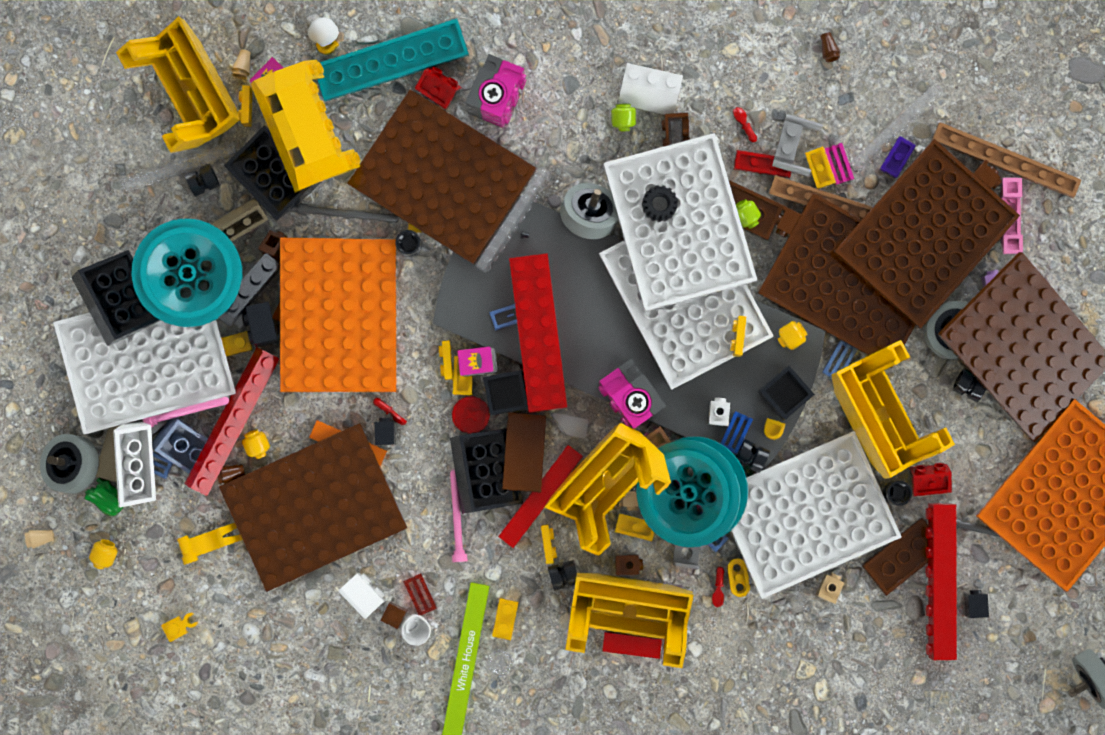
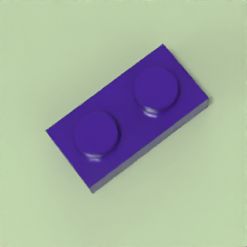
[879,136,916,179]

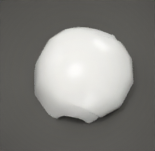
[308,17,339,47]
[400,614,431,646]

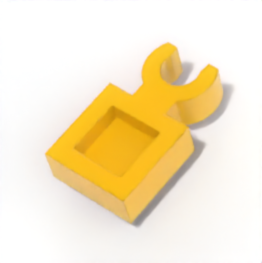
[161,612,198,642]

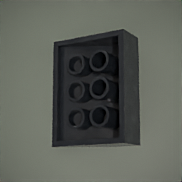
[224,125,321,221]
[71,250,161,346]
[450,428,523,514]

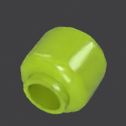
[611,104,636,132]
[736,199,761,229]

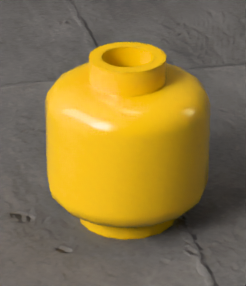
[777,321,808,350]
[242,429,270,459]
[89,539,118,569]

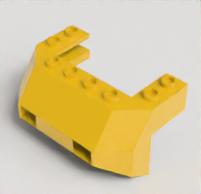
[116,16,239,153]
[251,60,360,192]
[831,340,955,479]
[544,423,671,556]
[565,573,694,668]

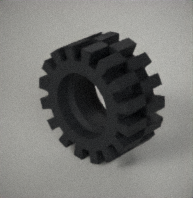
[642,185,678,222]

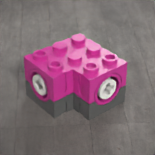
[465,54,527,128]
[598,359,666,429]

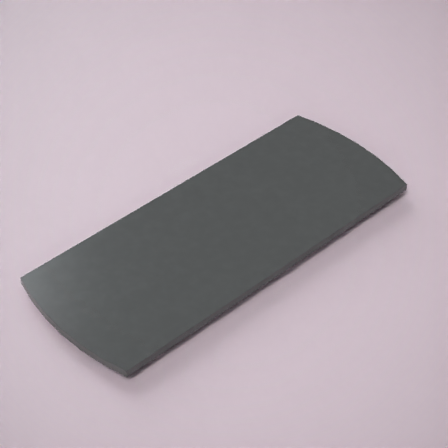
[433,195,825,471]

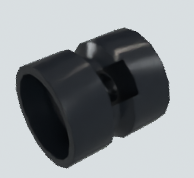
[185,164,220,197]
[395,230,422,258]
[952,368,986,402]
[736,439,770,473]
[883,481,912,506]
[548,560,577,591]

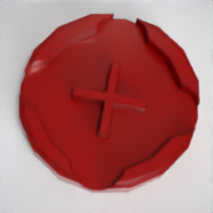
[452,396,490,434]

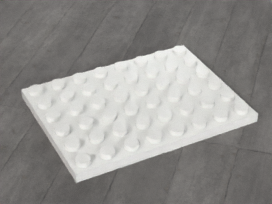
[603,133,757,312]
[599,240,774,390]
[53,282,236,435]
[715,431,901,599]

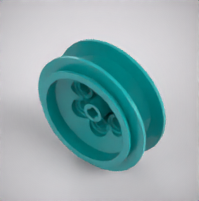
[132,219,243,327]
[636,436,748,547]

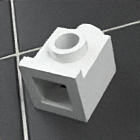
[708,398,730,426]

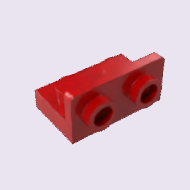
[415,67,462,109]
[909,463,952,497]

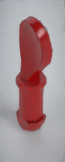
[733,107,757,143]
[373,398,407,425]
[712,566,725,608]

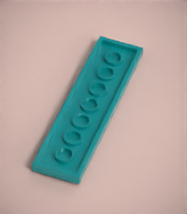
[317,19,469,102]

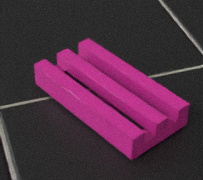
[825,143,854,185]

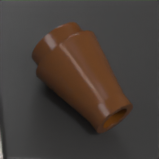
[820,32,841,63]
[218,464,245,484]

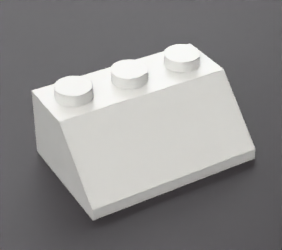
[618,63,683,115]

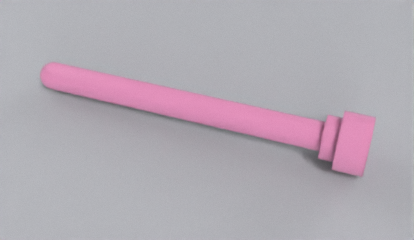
[143,397,229,428]
[450,470,468,562]

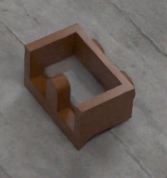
[662,112,690,147]

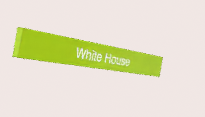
[442,582,490,735]

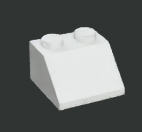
[338,573,386,619]

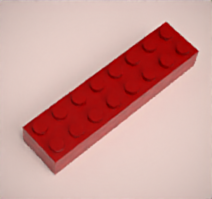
[509,253,567,413]

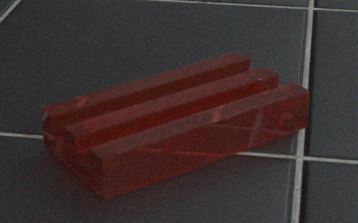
[403,573,437,616]

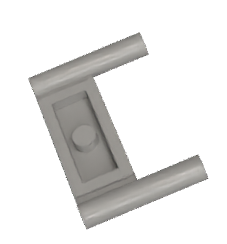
[772,114,823,177]

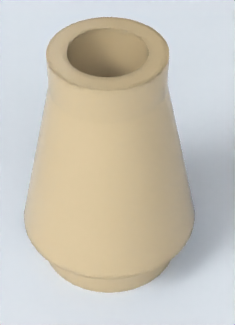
[231,49,251,79]
[25,530,55,549]

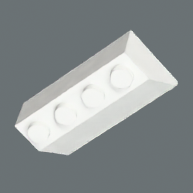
[113,421,156,507]

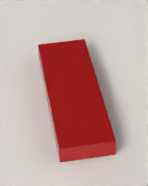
[733,150,791,178]
[602,632,662,659]

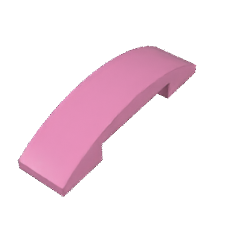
[1000,178,1023,254]

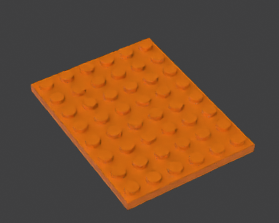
[280,238,396,392]
[976,399,1105,592]

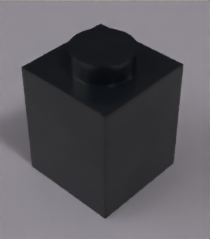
[374,418,396,445]
[964,590,989,618]

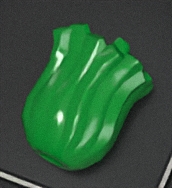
[84,478,124,516]

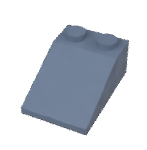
[152,417,208,474]

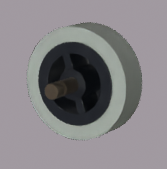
[560,183,618,239]
[924,301,967,360]
[40,434,99,494]
[1067,649,1105,709]

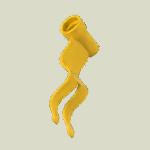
[177,522,243,565]

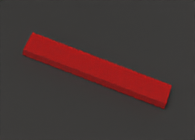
[498,445,583,548]

